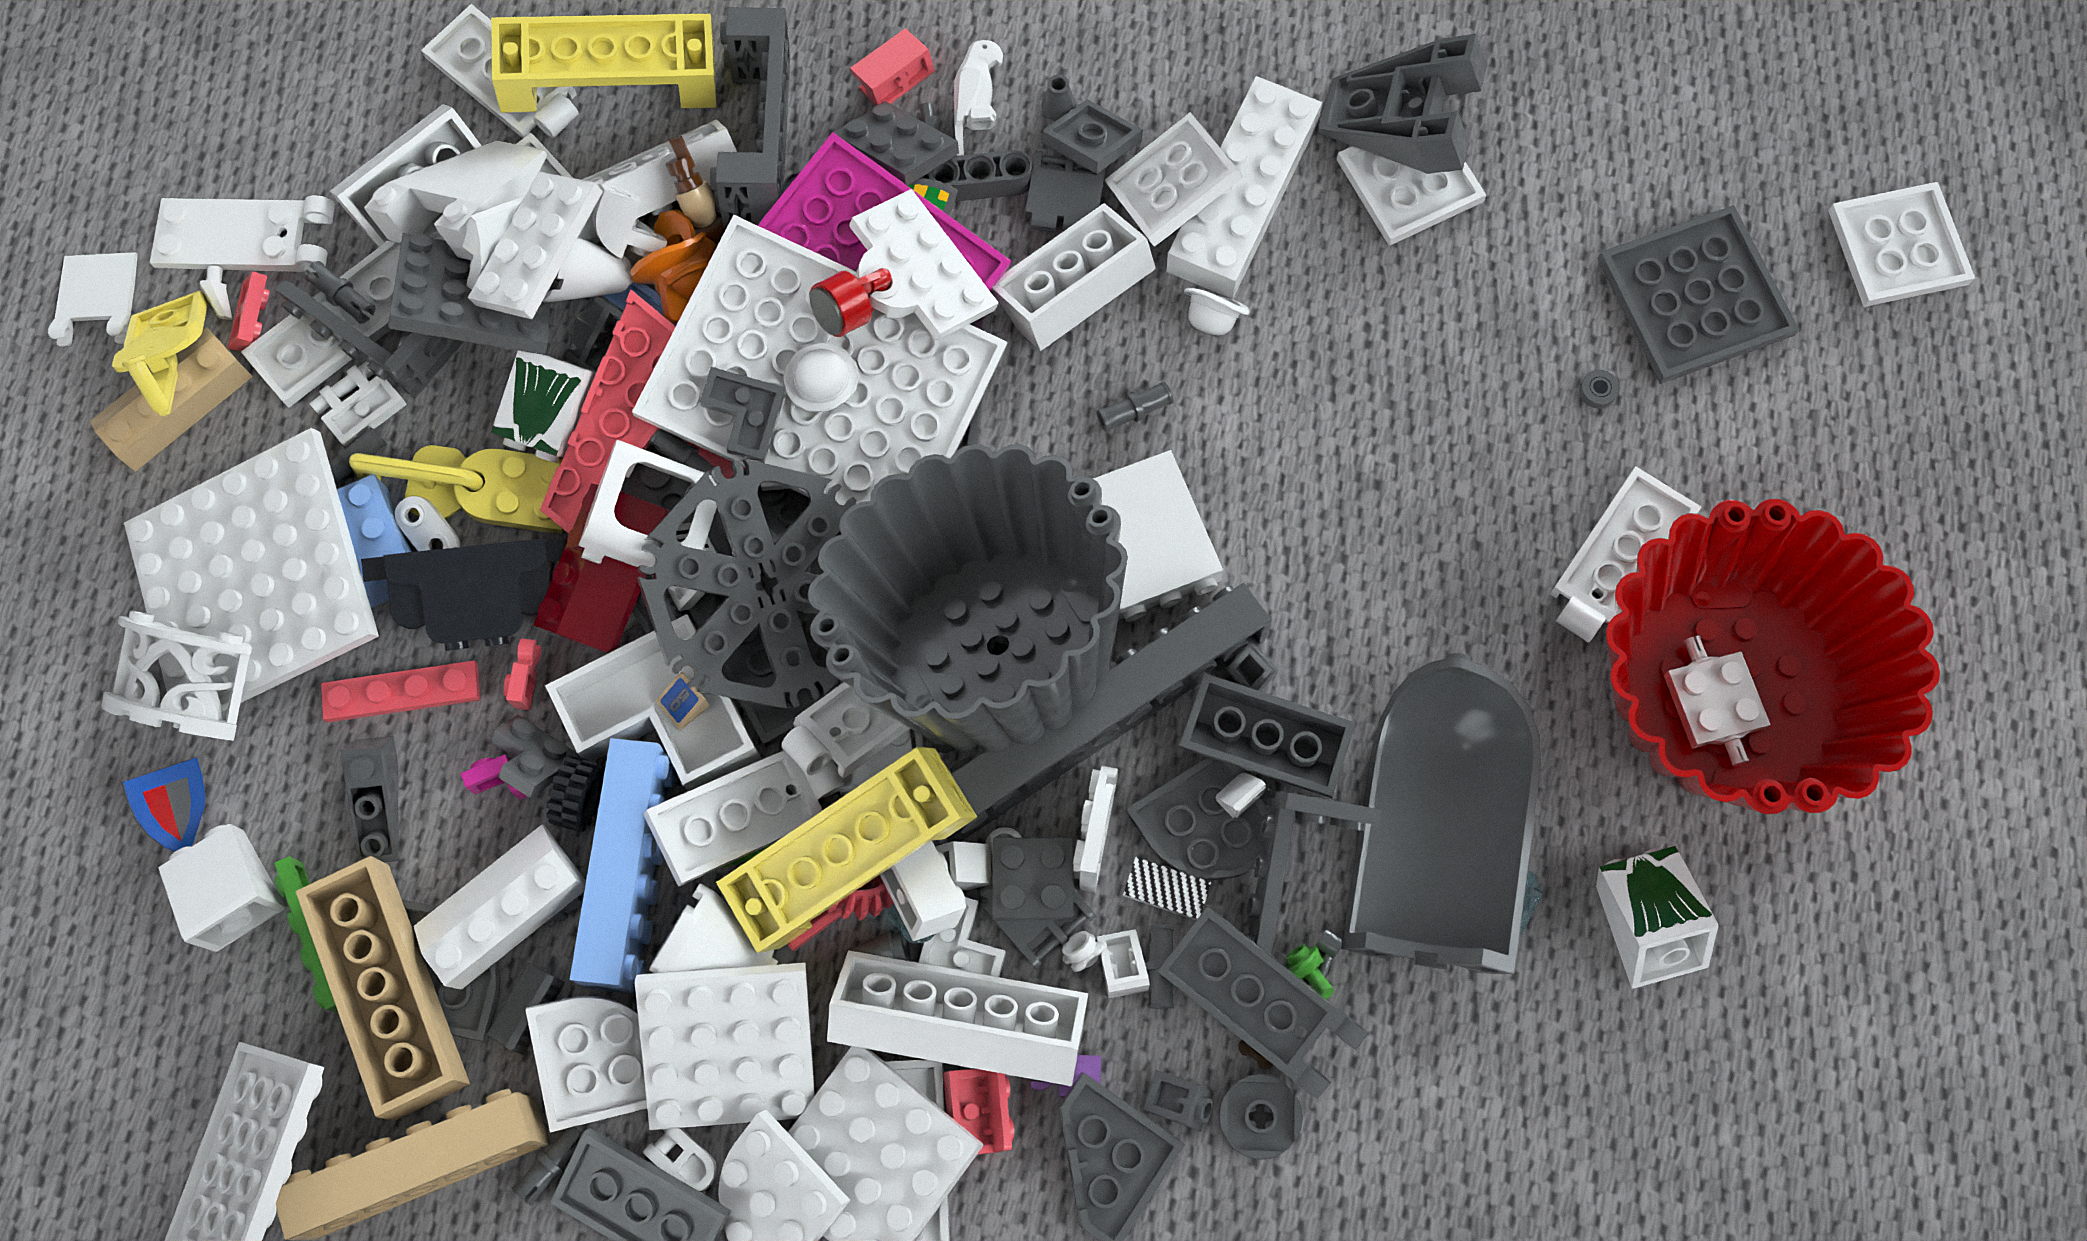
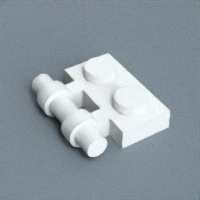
[309,361,407,448]

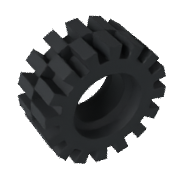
[546,755,605,832]

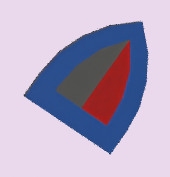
[121,757,205,852]

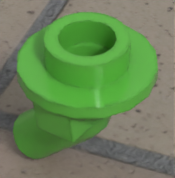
[1285,944,1334,999]

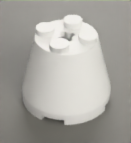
[649,883,778,973]

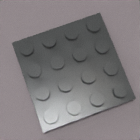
[1597,205,1800,384]
[388,233,550,355]

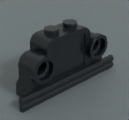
[361,537,567,651]

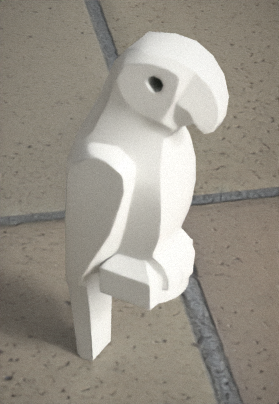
[954,40,1003,156]

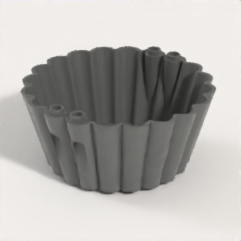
[808,444,1128,752]

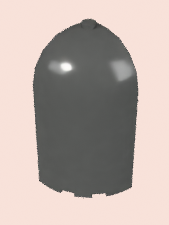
[1341,653,1541,974]

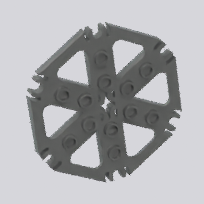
[637,459,857,709]

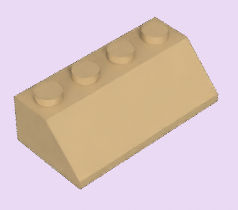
[90,327,253,472]

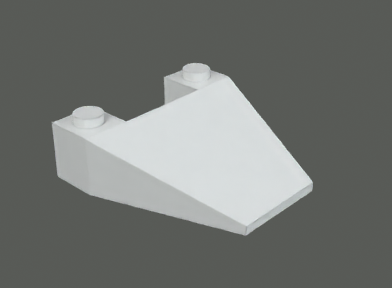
[364,141,547,260]

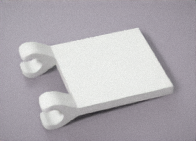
[48,252,138,347]

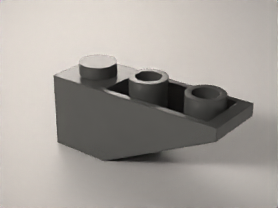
[340,736,399,862]

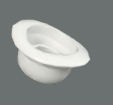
[1184,288,1249,336]
[782,342,859,412]

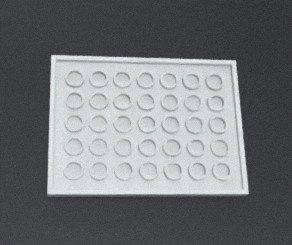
[632,215,1007,505]

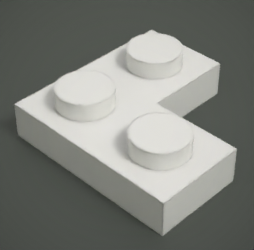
[918,897,1006,977]

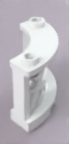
[101,611,252,741]

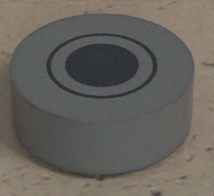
[1579,370,1619,409]

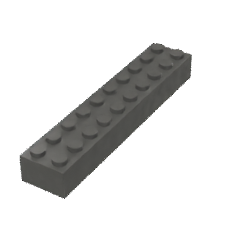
[936,582,1271,845]

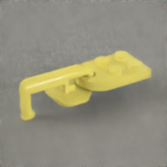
[112,290,208,417]
[349,445,563,534]

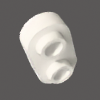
[395,496,461,551]

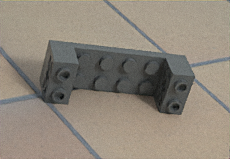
[710,7,790,228]

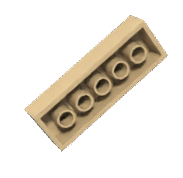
[295,856,470,1121]
[275,1089,550,1240]

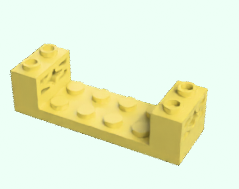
[491,14,717,113]
[716,747,977,953]

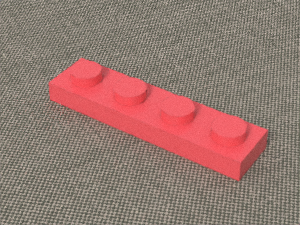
[321,660,480,723]

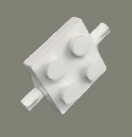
[1664,636,1771,766]

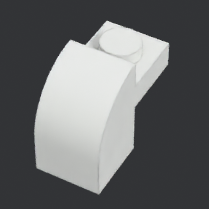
[593,184,667,258]

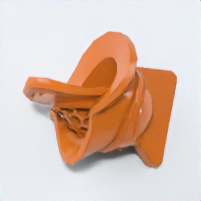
[630,209,717,324]

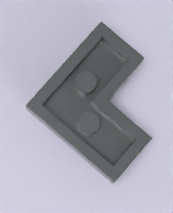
[700,367,786,463]
[491,715,580,798]

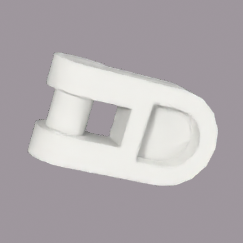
[643,1128,717,1192]

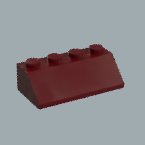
[533,483,670,654]

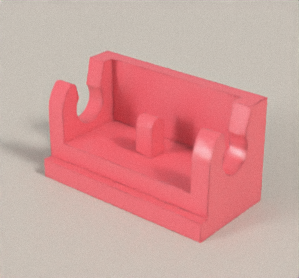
[850,28,935,106]

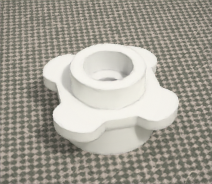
[1062,931,1105,972]

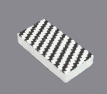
[1123,857,1211,921]

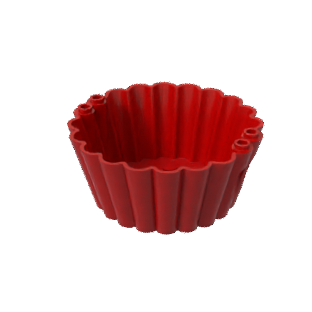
[1606,498,1940,815]

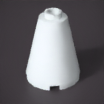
[542,237,633,303]

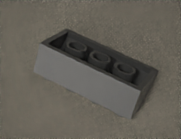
[1179,673,1356,798]

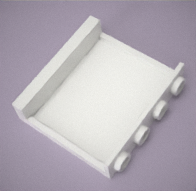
[1093,450,1223,622]

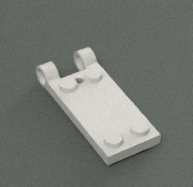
[150,195,335,272]

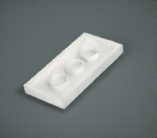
[468,172,603,319]

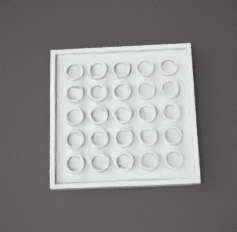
[124,428,379,712]

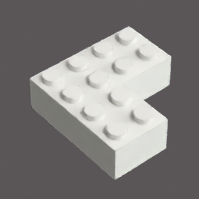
[545,614,762,791]

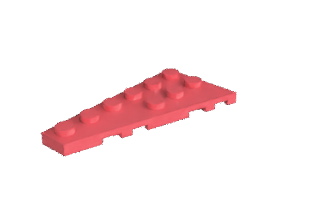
[540,289,676,534]

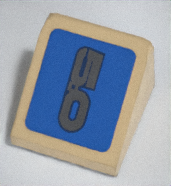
[655,671,710,730]

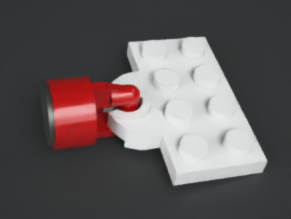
[810,189,999,341]

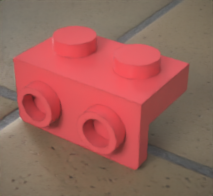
[943,1069,1014,1155]

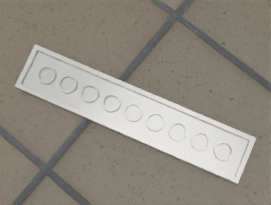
[241,133,573,408]

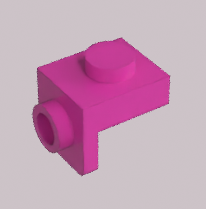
[460,754,527,800]

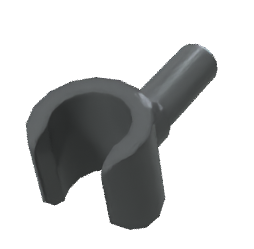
[1315,930,1341,978]

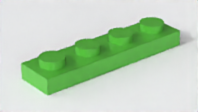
[274,856,339,1014]

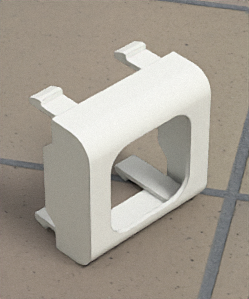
[578,440,717,591]

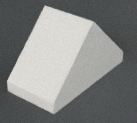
[1097,929,1150,999]

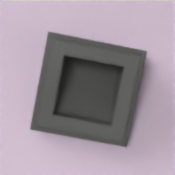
[1225,642,1278,692]

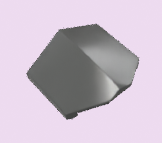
[566,295,624,372]

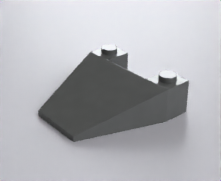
[1319,34,1487,174]

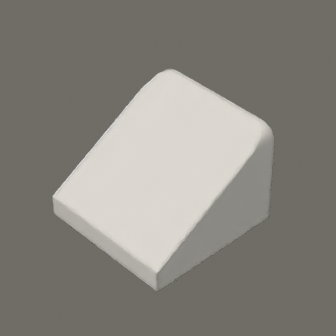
[1215,773,1266,819]

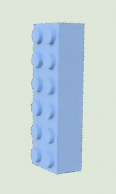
[570,738,677,994]

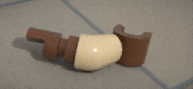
[665,136,726,246]

